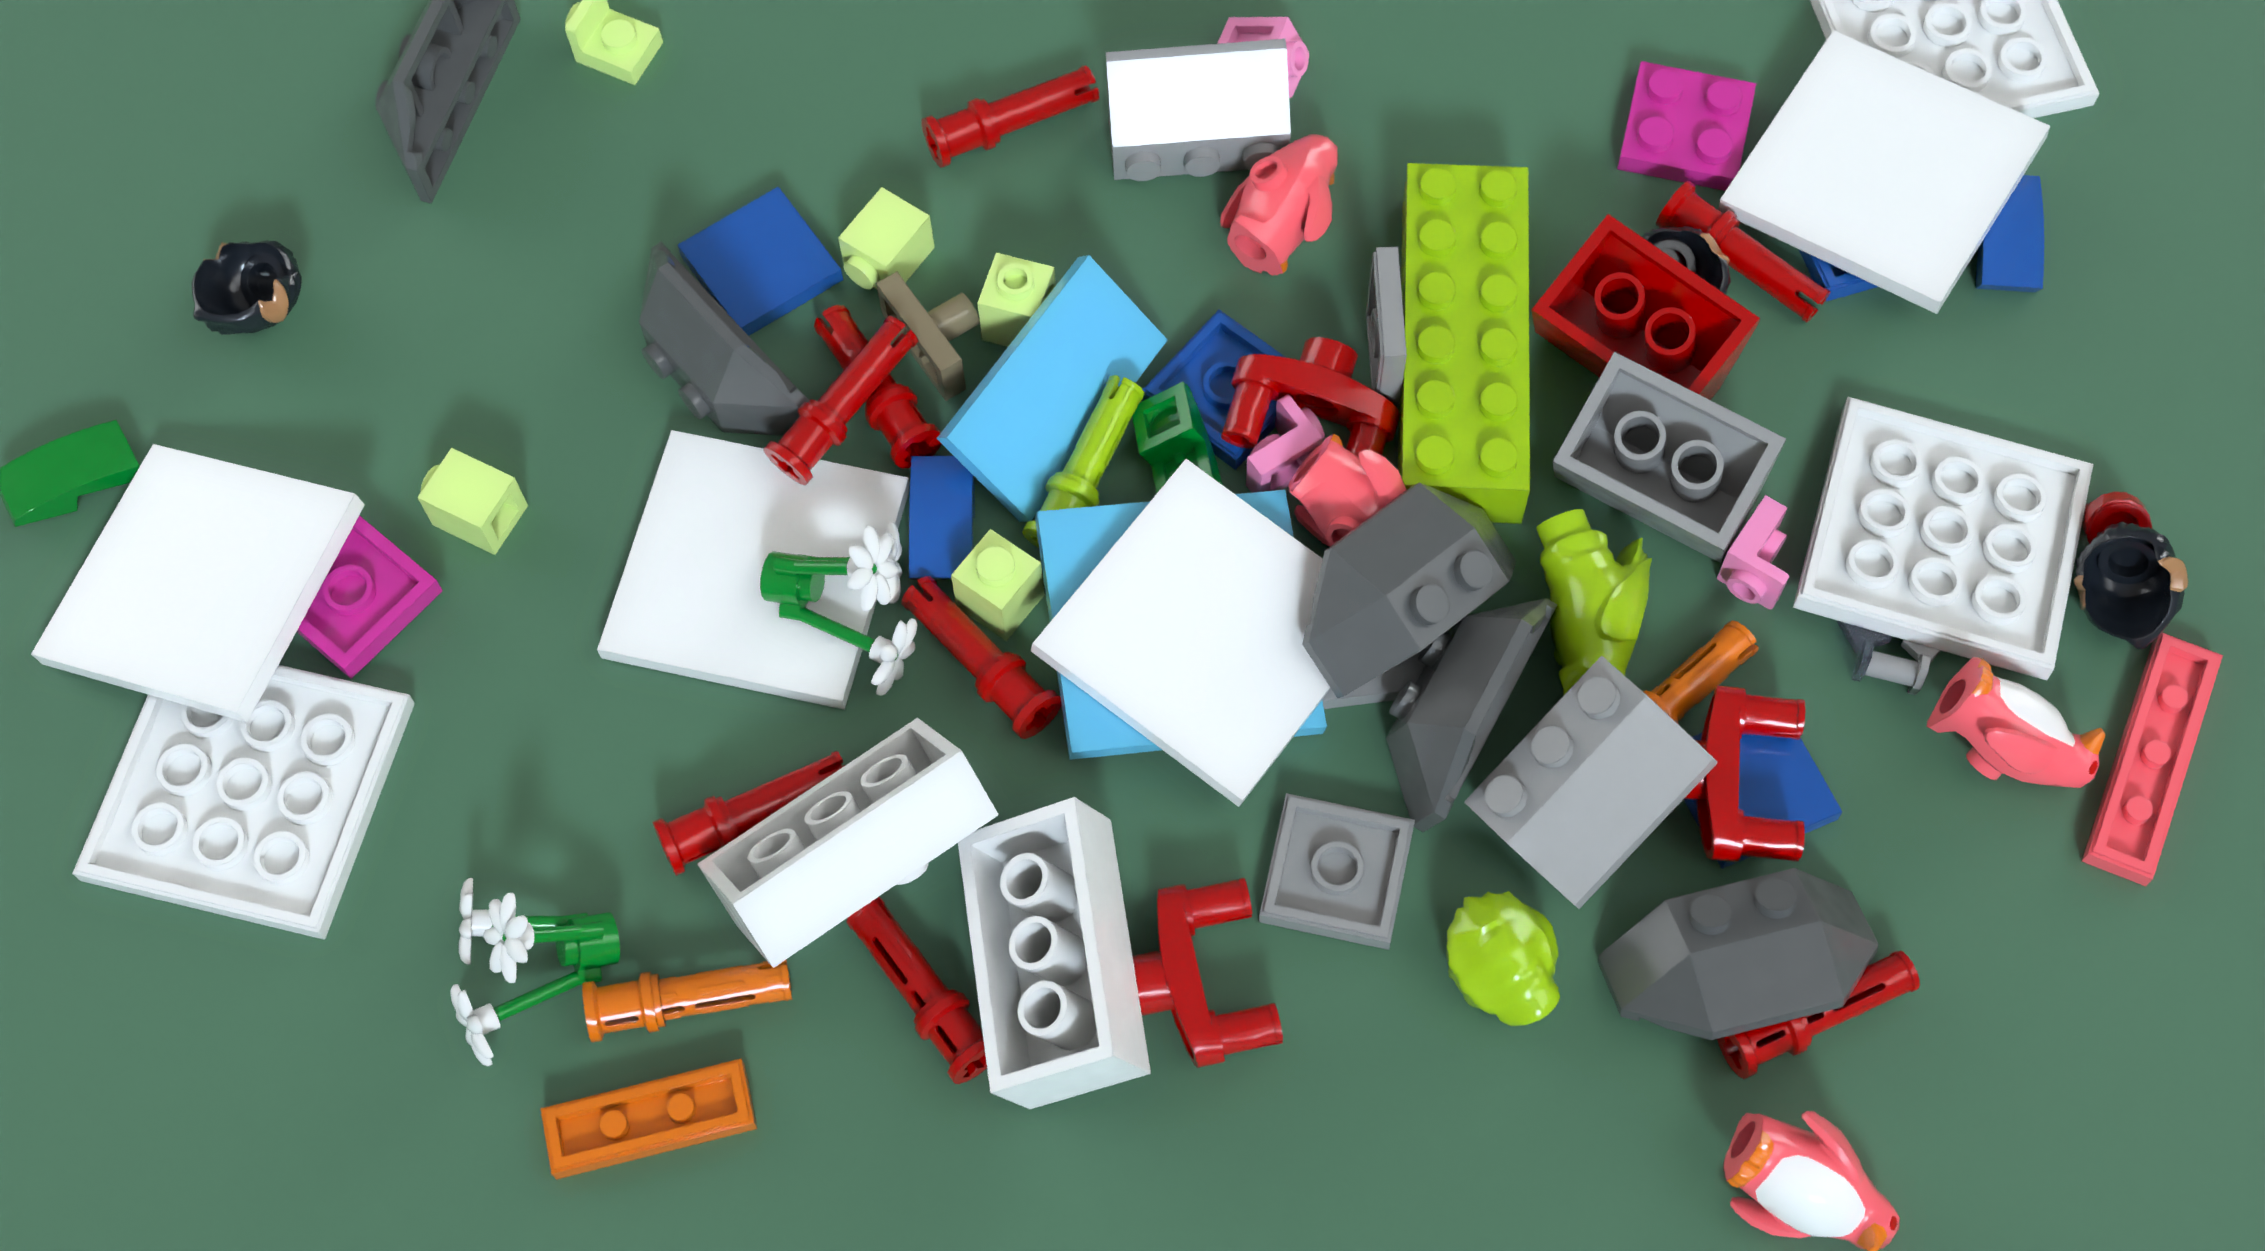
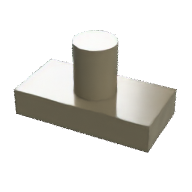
[876,272,980,401]

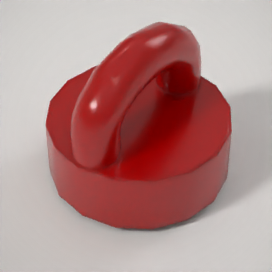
[2082,491,2152,544]

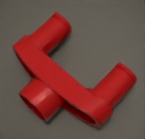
[1221,337,1401,457]
[1684,685,1805,862]
[1132,878,1283,1068]

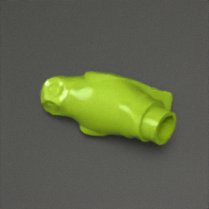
[1536,509,1652,696]

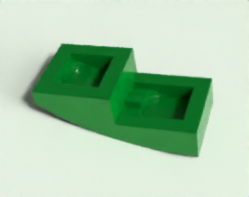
[1132,381,1223,494]
[0,420,140,527]

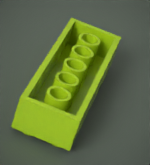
[1398,163,1530,524]

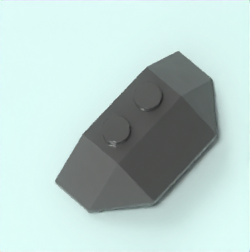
[375,0,521,204]
[639,242,809,436]
[1302,482,1517,698]
[1386,598,1557,832]
[1598,868,1879,1040]

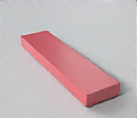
[2081,633,2223,887]

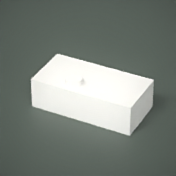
[698,718,999,968]
[958,797,1151,1109]

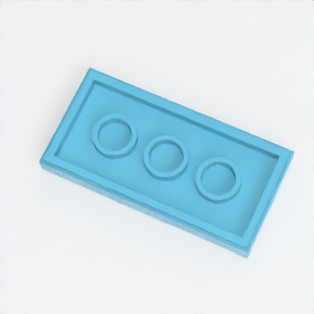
[937,255,1168,522]

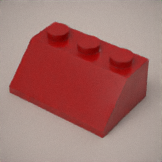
[1531,214,1760,400]

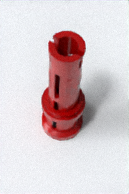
[921,65,1099,168]
[1656,181,1831,323]
[814,305,942,468]
[763,316,918,486]
[901,576,1062,739]
[652,751,845,876]
[846,897,987,1084]
[1717,950,1920,1079]

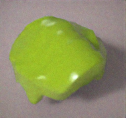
[1446,891,1560,1026]

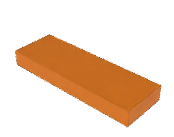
[540,1059,758,1180]

